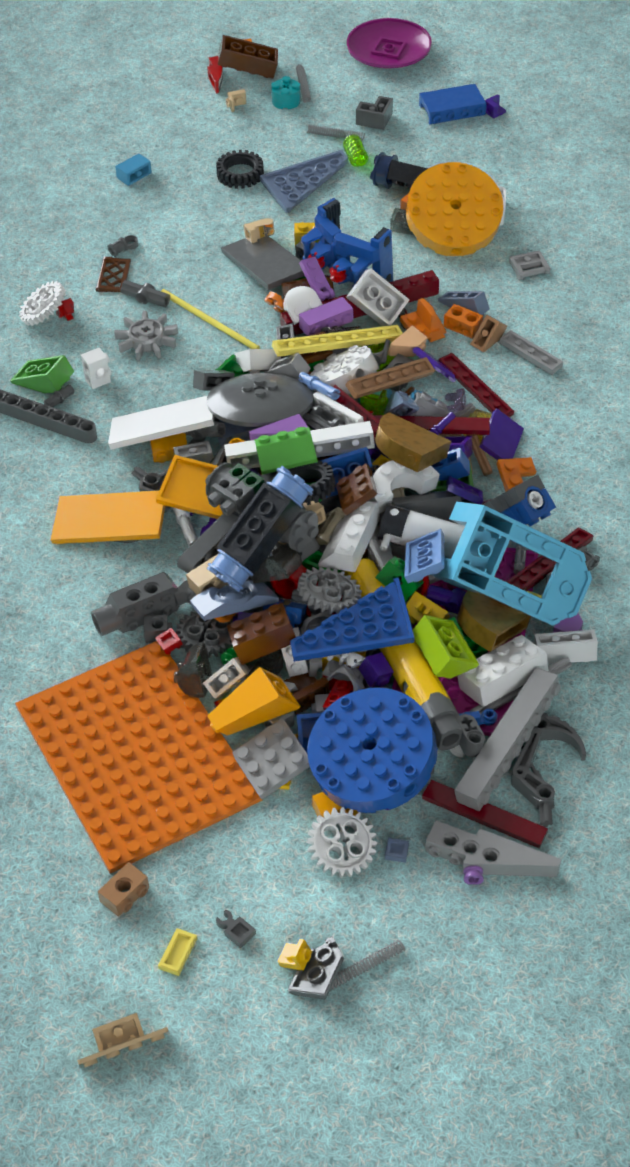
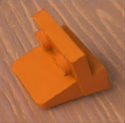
[400,298,446,342]

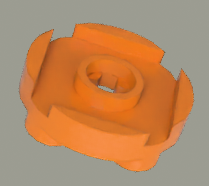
[264,291,286,313]

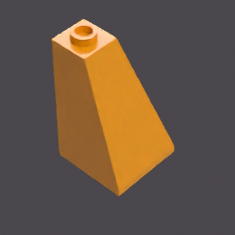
[207,667,301,736]

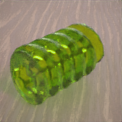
[343,134,369,167]

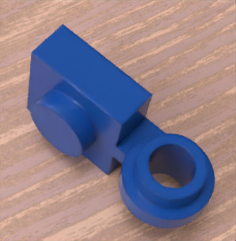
[459,708,497,727]

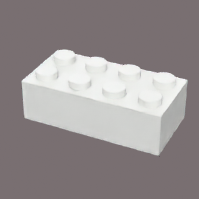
[457,635,549,707]

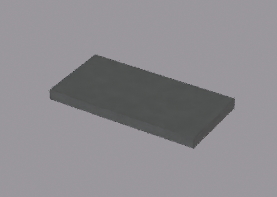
[221,236,305,291]

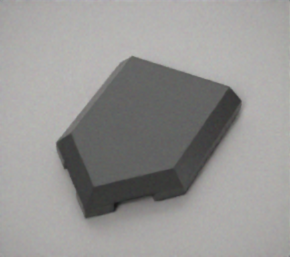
[287,936,344,1000]

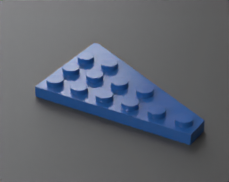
[290,578,414,662]

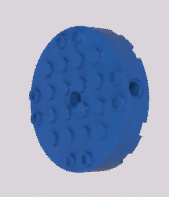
[307,688,438,813]

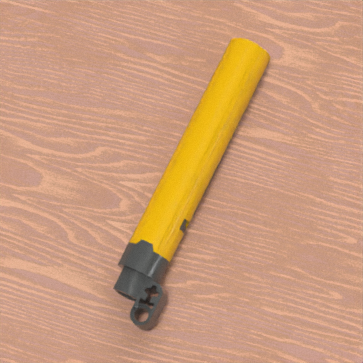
[344,559,485,758]

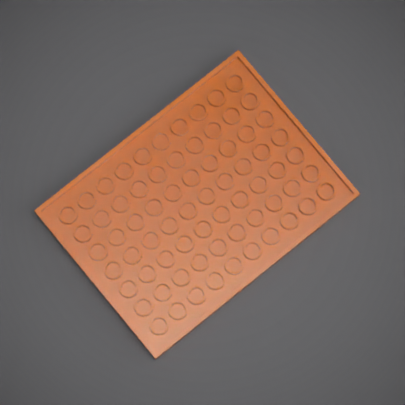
[15,641,263,874]

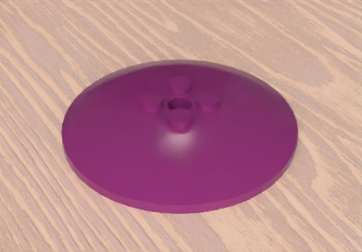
[347,18,432,68]

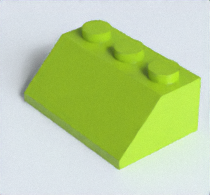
[413,615,479,678]

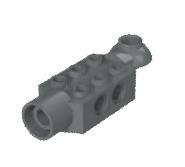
[91,572,197,637]

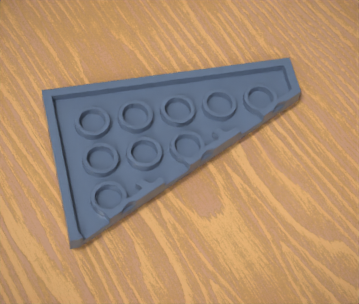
[260,150,348,213]

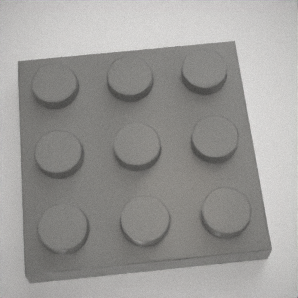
[232,718,310,800]

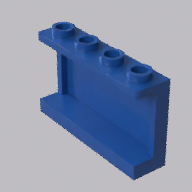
[419,84,486,125]

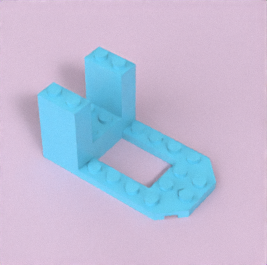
[430,502,592,626]

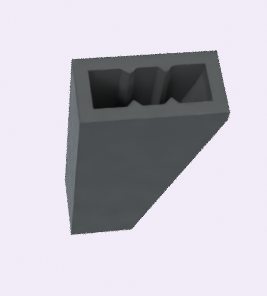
[391,491,461,524]

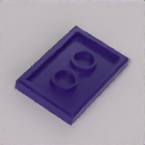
[479,408,524,461]

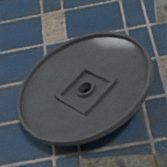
[207,373,314,427]

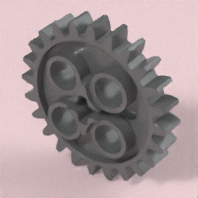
[176,611,233,658]

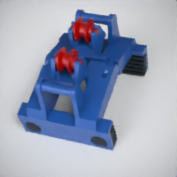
[301,198,393,288]

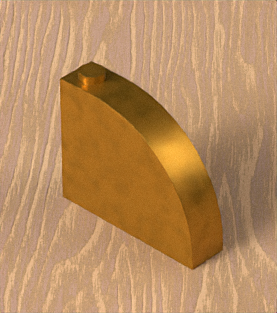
[375,412,451,472]
[457,590,531,652]

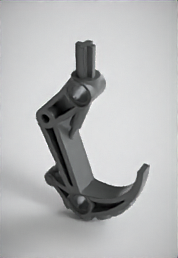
[511,713,586,827]

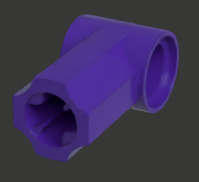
[426,585,466,614]

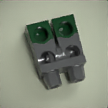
[207,463,266,516]

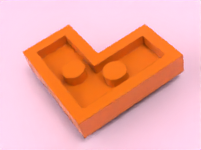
[496,457,537,491]

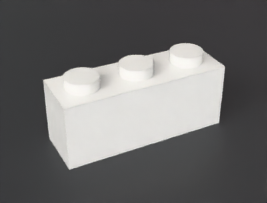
[535,630,598,665]

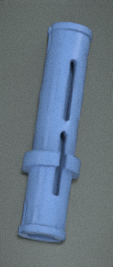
[298,372,340,400]

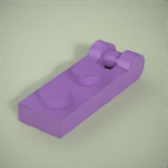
[299,257,335,301]

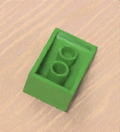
[10,355,75,394]

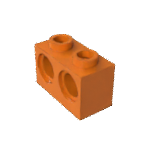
[444,304,483,339]

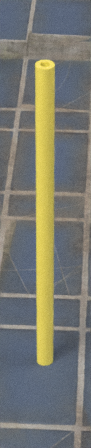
[161,289,260,349]

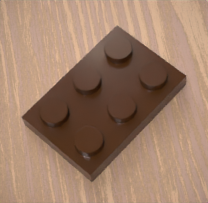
[336,464,378,516]

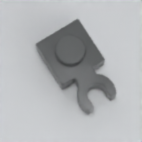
[216,910,256,949]

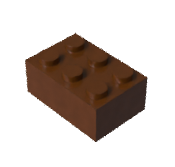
[227,603,296,665]

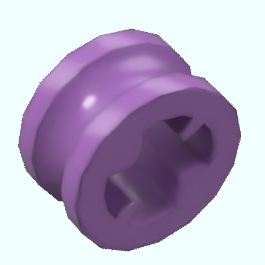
[463,865,484,884]

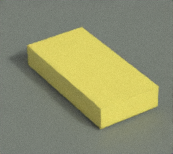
[158,928,197,976]

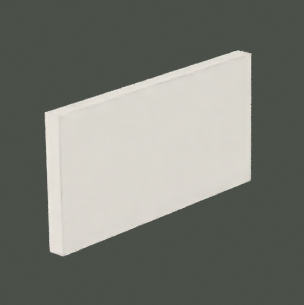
[108,396,215,450]

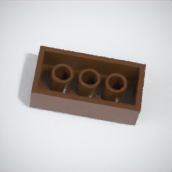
[218,35,278,79]

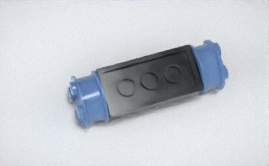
[207,466,313,592]

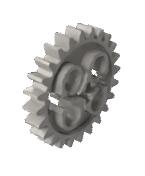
[297,566,362,615]

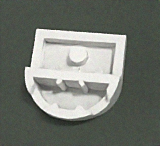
[283,286,323,325]

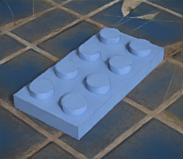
[405,529,445,583]

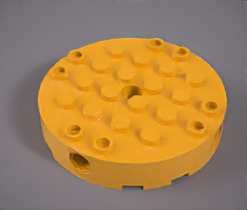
[406,162,503,256]

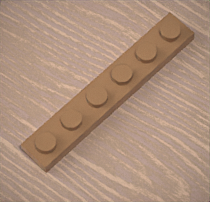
[345,357,435,399]

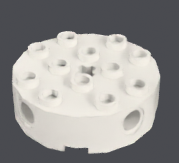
[310,345,379,395]

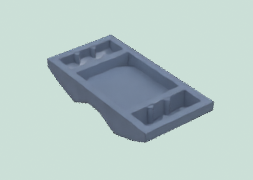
[190,580,279,621]

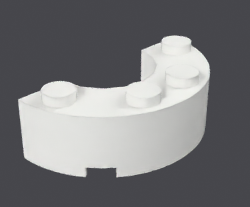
[369,460,440,514]

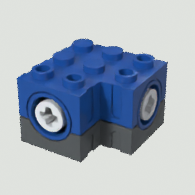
[483,475,556,527]

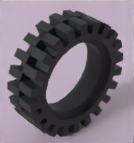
[216,150,264,189]
[288,460,336,505]

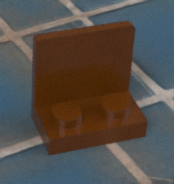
[284,673,330,715]

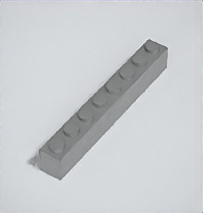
[454,667,561,811]

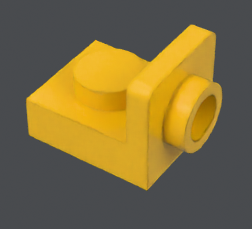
[277,939,312,971]

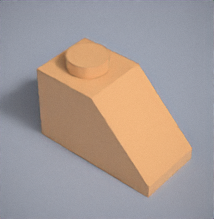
[388,325,428,357]

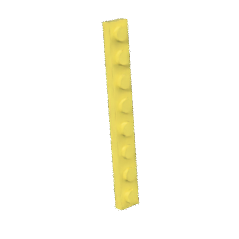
[272,325,403,357]

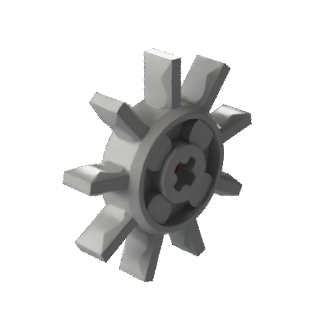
[114,311,178,360]

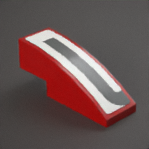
[207,56,223,94]

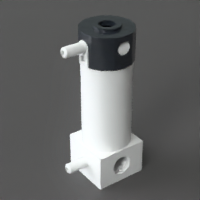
[378,503,465,559]

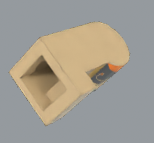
[244,218,275,243]

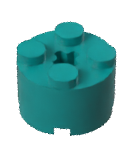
[271,76,301,109]

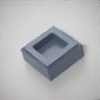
[385,838,409,863]

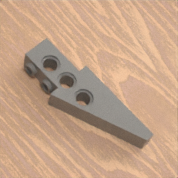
[425,820,561,877]

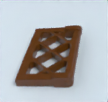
[95,256,131,293]

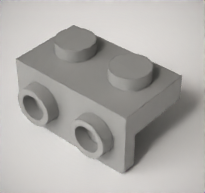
[409,392,449,417]

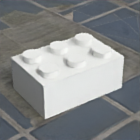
[346,268,409,326]

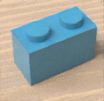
[115,153,152,186]

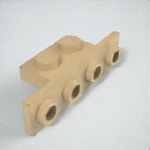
[77,1013,168,1068]

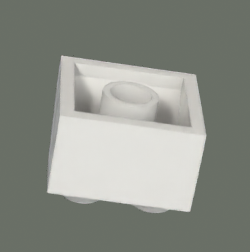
[235,349,281,374]

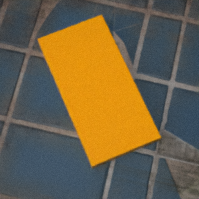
[156,455,223,519]
[50,491,165,544]

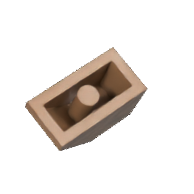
[470,314,507,352]

